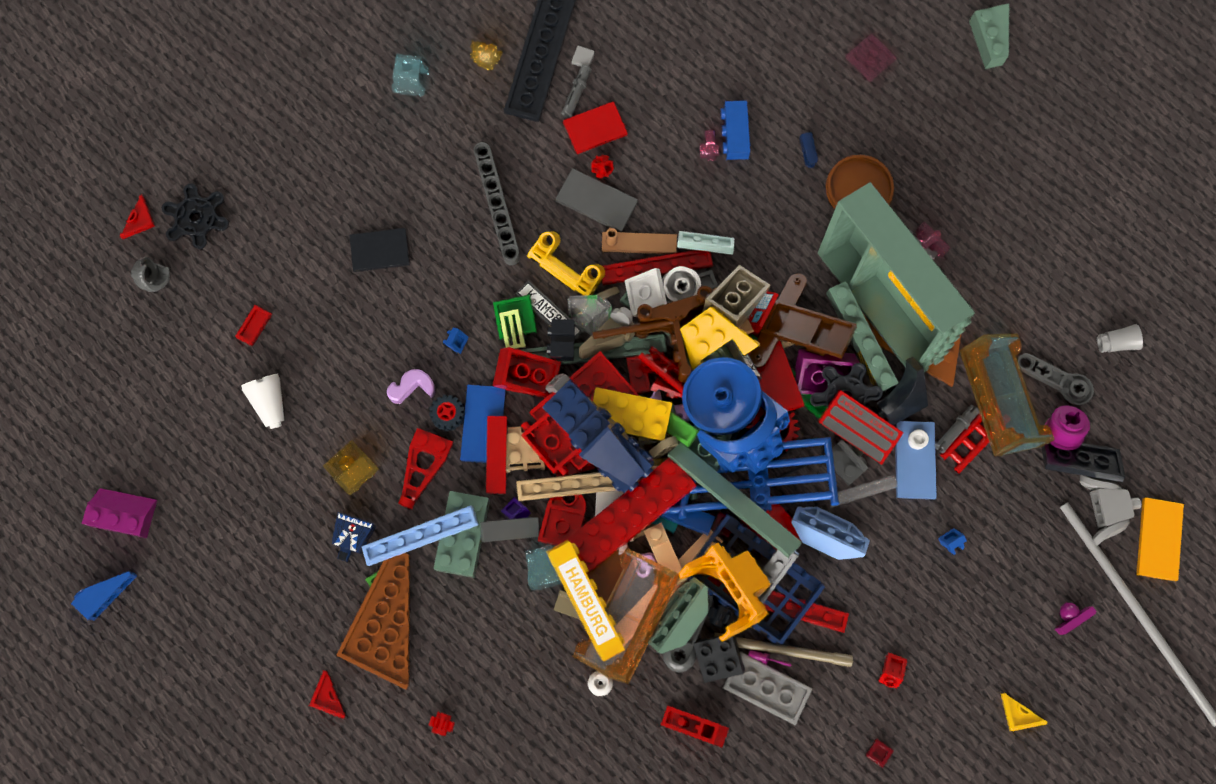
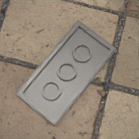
[723,652,813,725]

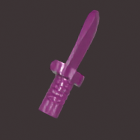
[748,650,792,666]

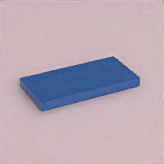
[460,385,506,463]

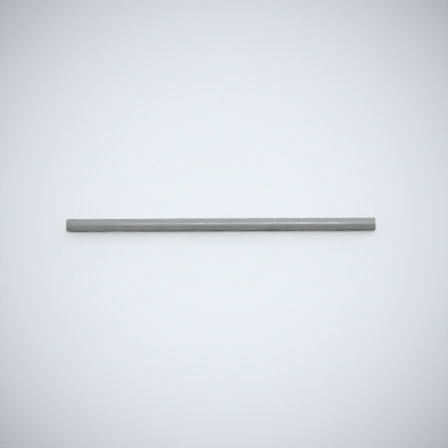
[1060,502,1216,727]

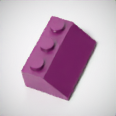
[795,349,859,397]
[82,488,157,538]

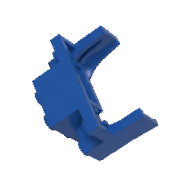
[697,391,790,474]

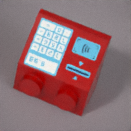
[748,292,779,337]

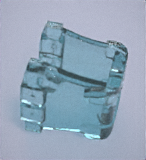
[392,53,429,96]
[525,545,561,590]

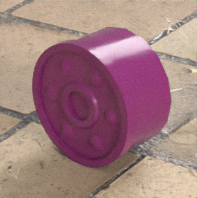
[1043,405,1090,450]

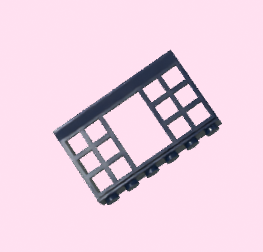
[687,513,825,644]

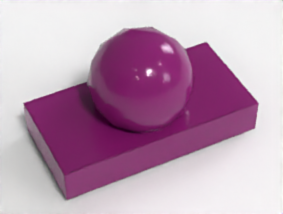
[1055,603,1097,635]

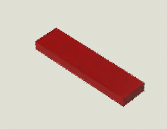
[486,416,507,494]

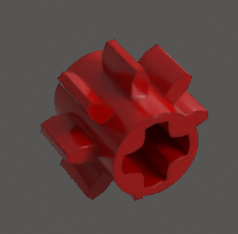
[591,155,614,178]
[429,712,455,736]

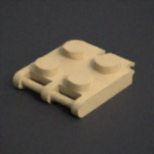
[506,426,545,473]

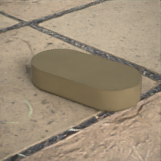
[649,436,679,459]

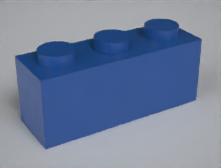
[720,101,750,160]

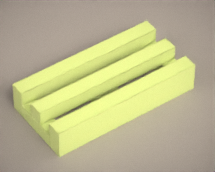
[499,309,526,349]

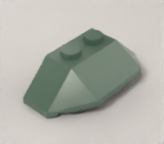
[648,577,708,654]

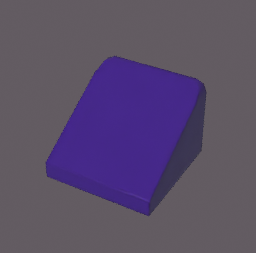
[501,497,531,519]

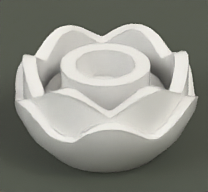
[588,670,613,696]

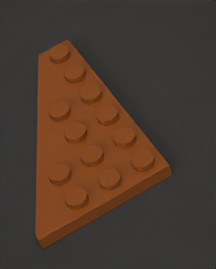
[336,553,410,690]

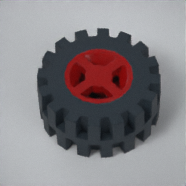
[429,395,465,431]

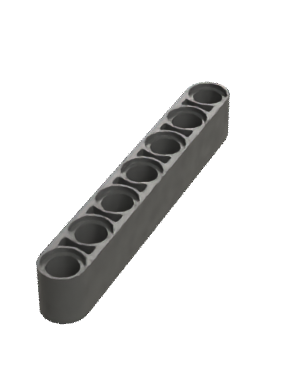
[474,142,520,266]

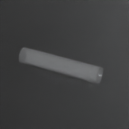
[827,475,898,508]

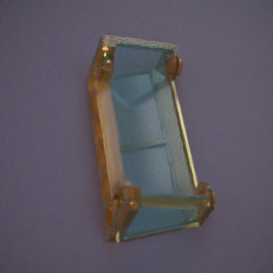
[959,334,1055,457]

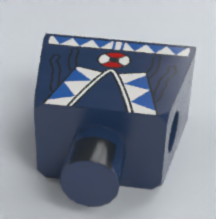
[332,512,376,562]

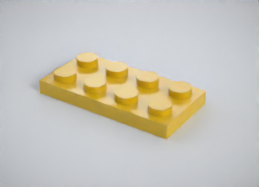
[593,387,673,441]

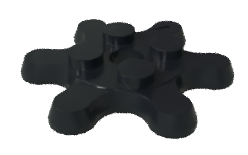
[161,184,229,249]
[810,363,883,407]

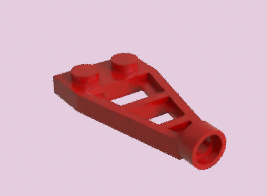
[398,428,453,509]

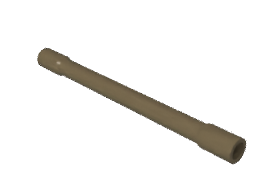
[714,632,853,667]

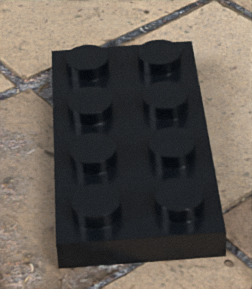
[1041,436,1125,482]

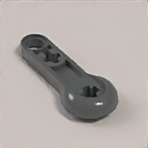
[1016,353,1094,405]
[663,595,713,672]

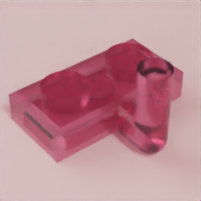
[915,222,951,258]

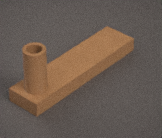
[602,228,677,254]

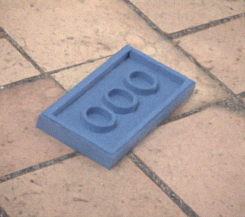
[895,421,936,499]

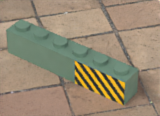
[826,281,898,391]

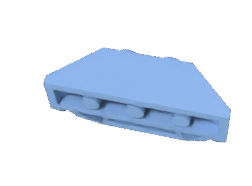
[791,507,870,560]

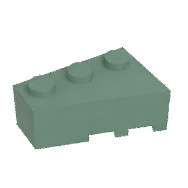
[969,4,1009,69]

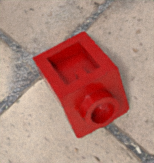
[878,652,908,688]

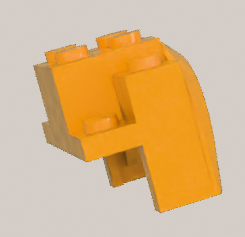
[679,543,770,641]

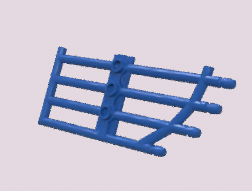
[663,437,839,519]

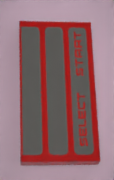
[817,390,903,465]

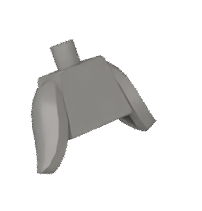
[1080,475,1141,546]

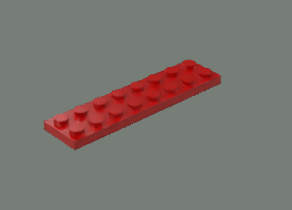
[562,458,697,574]

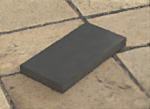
[555,168,638,233]

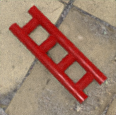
[638,346,685,394]
[940,401,1011,473]

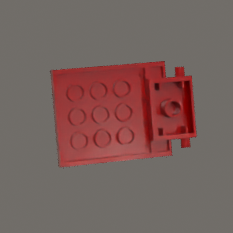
[521,351,639,476]

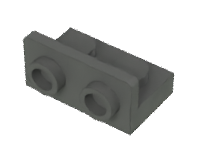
[832,439,868,486]

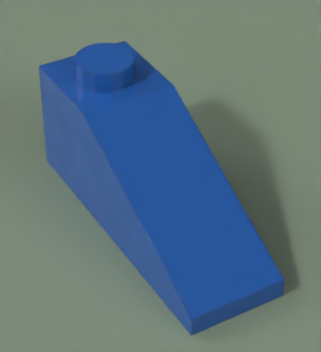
[71,572,137,621]

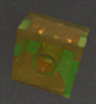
[323,440,379,496]

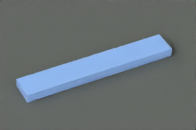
[362,506,479,566]

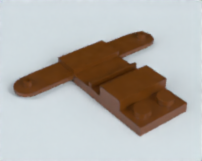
[749,273,857,368]

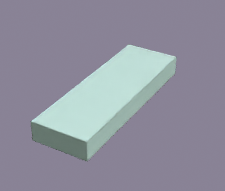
[677,231,734,255]

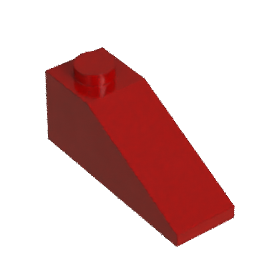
[661,706,729,748]

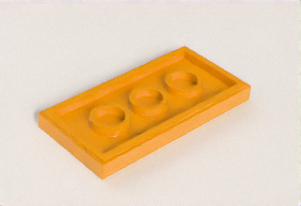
[1136,498,1184,581]

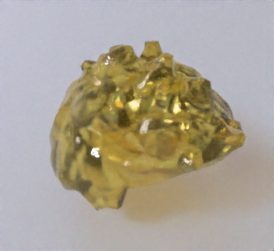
[470,40,502,71]

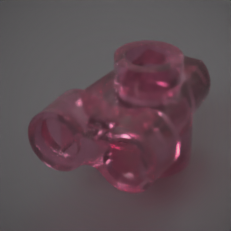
[700,130,719,161]

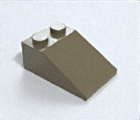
[702,265,771,328]

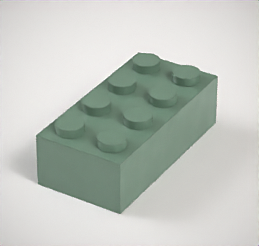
[434,491,490,578]

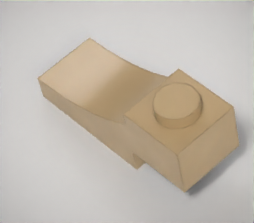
[643,523,687,589]

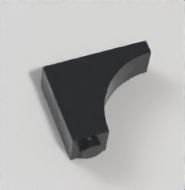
[876,356,928,425]

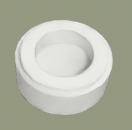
[908,429,929,450]

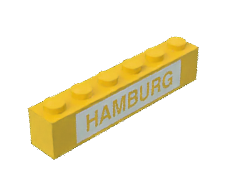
[546,540,625,661]

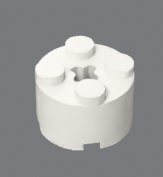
[662,266,701,303]

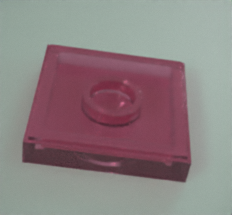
[845,33,897,82]

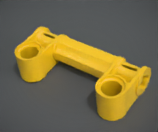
[527,232,605,300]

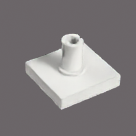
[625,268,667,317]

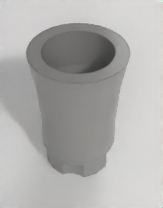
[1097,324,1143,353]

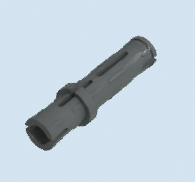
[561,65,592,118]
[934,405,980,453]

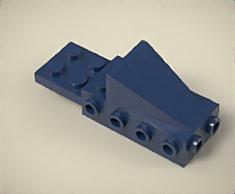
[542,379,655,493]

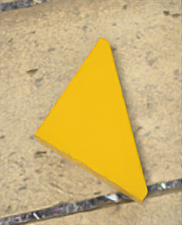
[1001,693,1047,731]

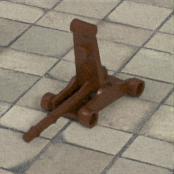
[592,286,712,383]

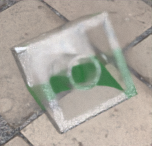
[568,295,612,336]

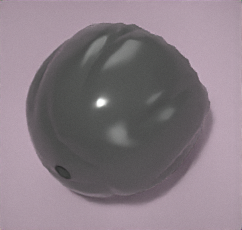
[131,257,170,292]

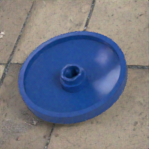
[682,357,762,435]

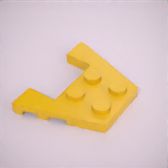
[680,306,760,371]

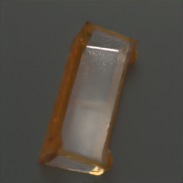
[573,548,680,684]

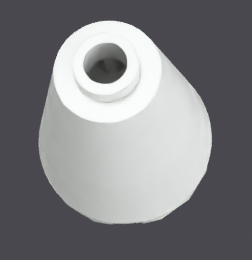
[241,374,284,429]

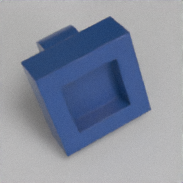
[443,327,469,354]
[938,528,967,555]

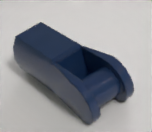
[799,133,818,168]

